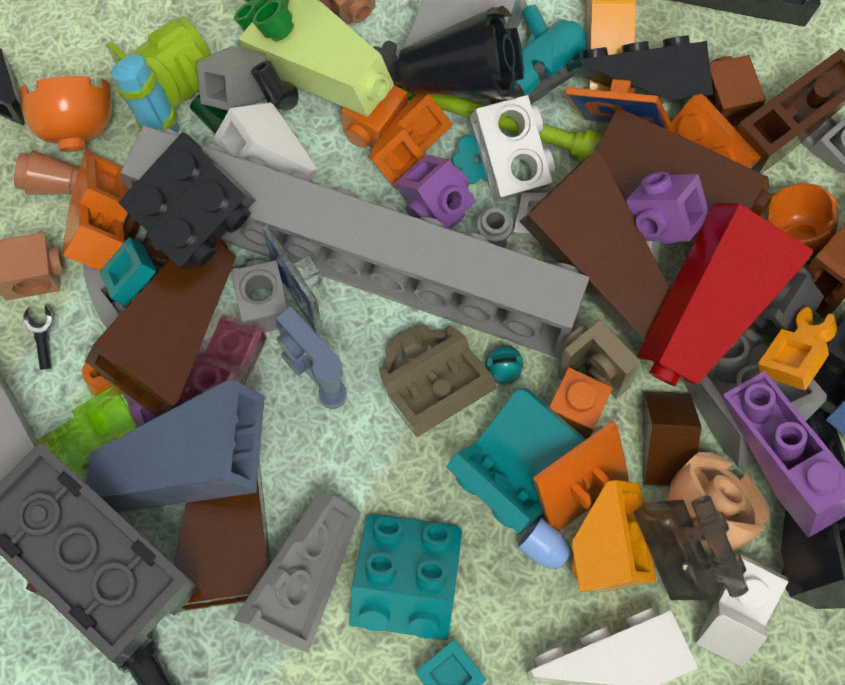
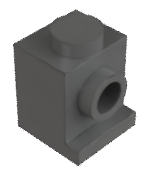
[752,267,824,337]

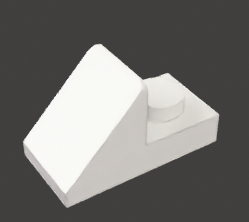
[695,554,789,667]

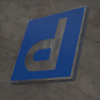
[262,224,323,335]

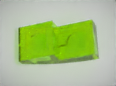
[36,386,139,475]

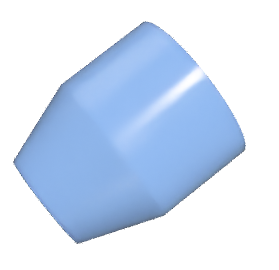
[517,517,571,570]

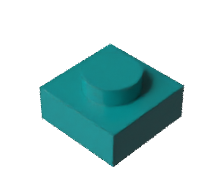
[100,237,156,306]
[415,639,487,685]

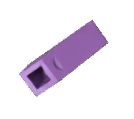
[722,371,845,538]

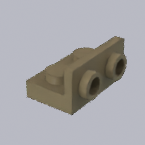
[558,319,641,399]

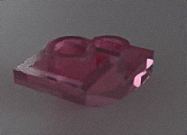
[180,318,267,402]

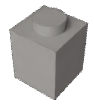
[196,46,266,111]

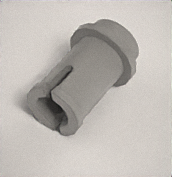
[476,208,513,248]

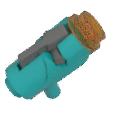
[489,5,587,104]

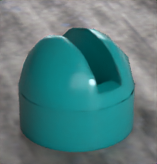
[485,345,523,385]

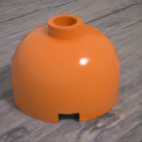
[19,76,113,152]

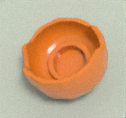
[767,182,838,252]

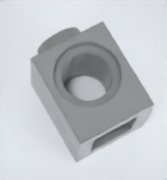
[231,260,288,337]

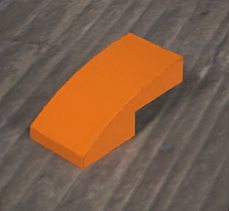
[368,94,453,190]

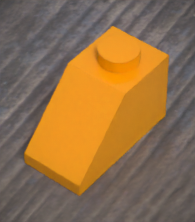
[572,480,657,592]

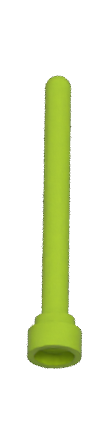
[402,86,603,163]

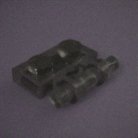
[633,495,749,600]

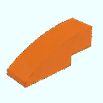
[63,150,128,271]

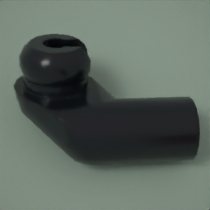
[251,61,298,111]

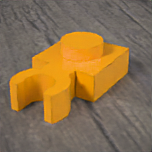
[758,307,837,390]

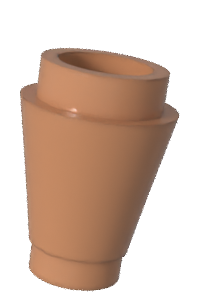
[14,150,79,195]

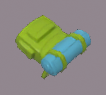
[106,16,211,133]

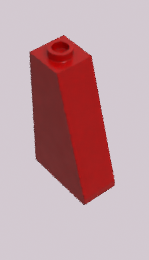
[636,203,814,386]

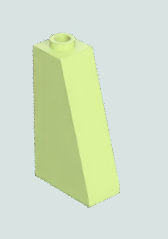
[238,0,394,117]

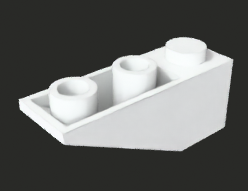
[527,608,698,685]

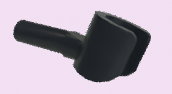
[23,304,54,370]

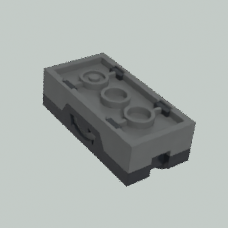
[0,442,199,668]

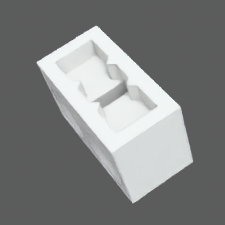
[469,95,555,202]

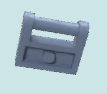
[275,306,347,409]

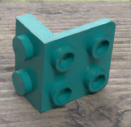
[446,388,586,534]
[349,514,462,640]

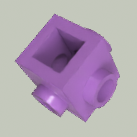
[394,154,476,229]
[626,172,709,244]

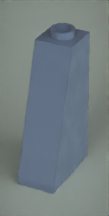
[86,380,265,512]

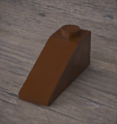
[736,48,845,174]

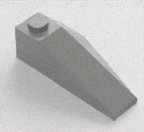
[683,329,827,468]

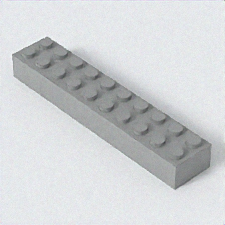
[120,125,590,359]

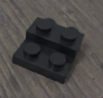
[118,132,256,270]

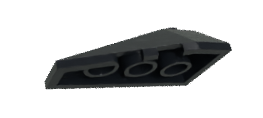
[781,407,845,609]

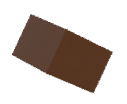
[643,392,702,487]

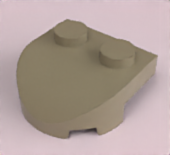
[379,325,497,437]

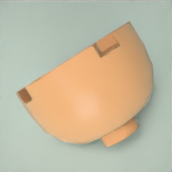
[667,452,770,553]

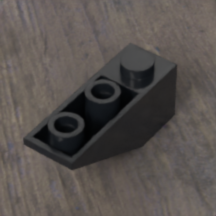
[567,35,714,104]

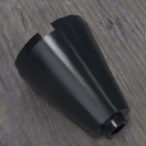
[394,6,524,100]

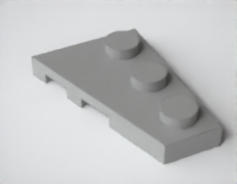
[233,492,361,653]

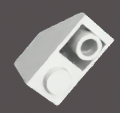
[213,102,318,180]

